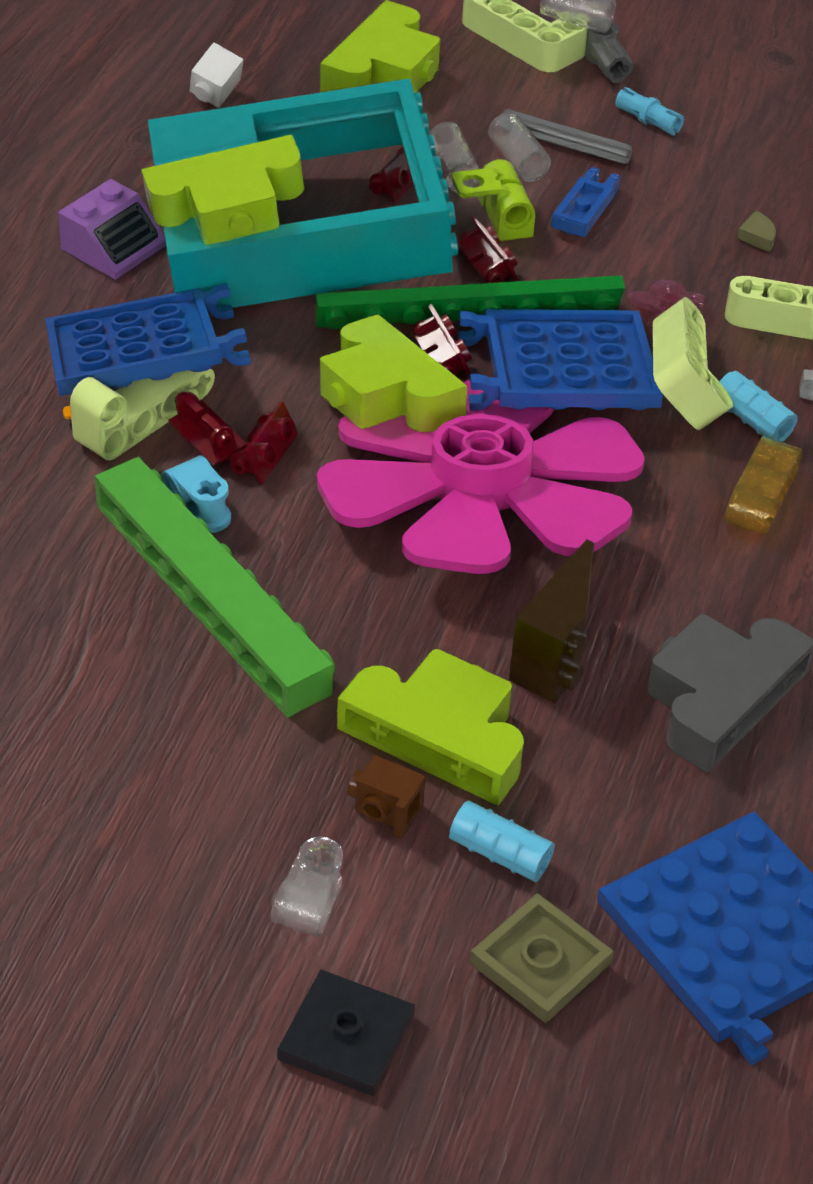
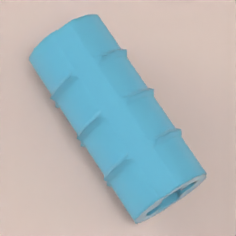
[719,370,798,444]
[449,800,555,883]

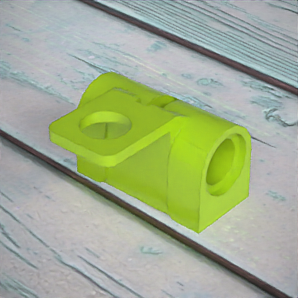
[452,159,535,241]

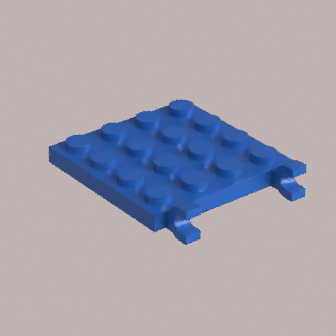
[45,283,251,396]
[458,309,663,410]
[597,811,813,1066]

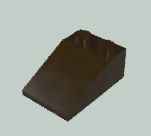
[509,539,594,703]

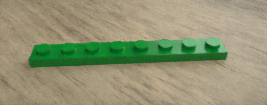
[314,275,625,329]

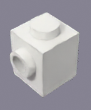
[189,42,243,108]

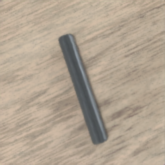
[499,109,633,165]

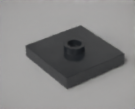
[277,969,415,1097]

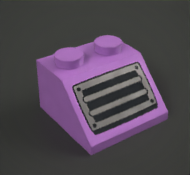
[58,179,166,280]

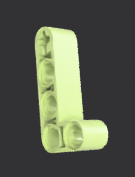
[462,0,589,72]
[725,276,813,340]
[653,297,733,430]
[70,369,215,460]

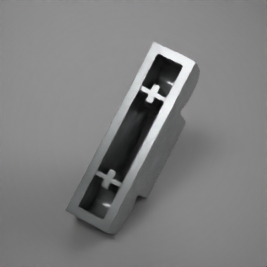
[647,614,813,773]

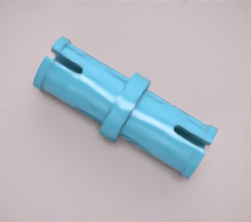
[615,87,684,136]

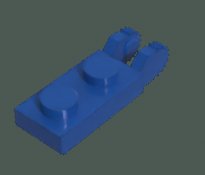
[551,167,621,238]

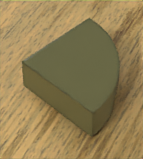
[737,211,776,252]

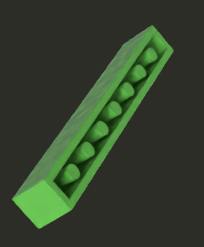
[95,456,335,718]

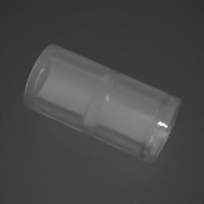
[540,0,616,33]
[488,112,551,182]
[430,122,480,193]

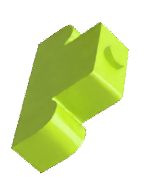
[320,0,440,93]
[141,134,304,245]
[320,314,467,432]
[337,649,524,806]

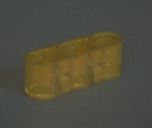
[724,436,803,536]

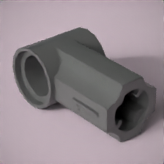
[585,20,633,83]

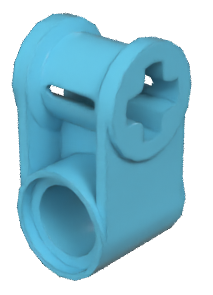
[161,455,231,533]

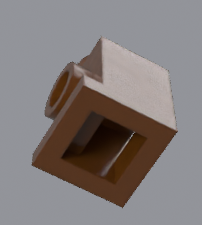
[347,755,426,839]

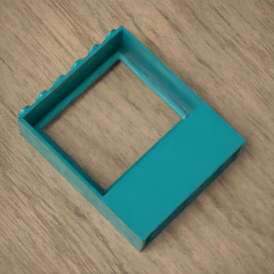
[148,79,458,308]

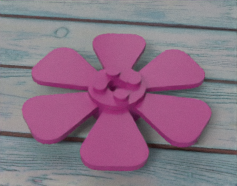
[317,380,645,574]

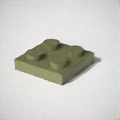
[469,893,614,1023]

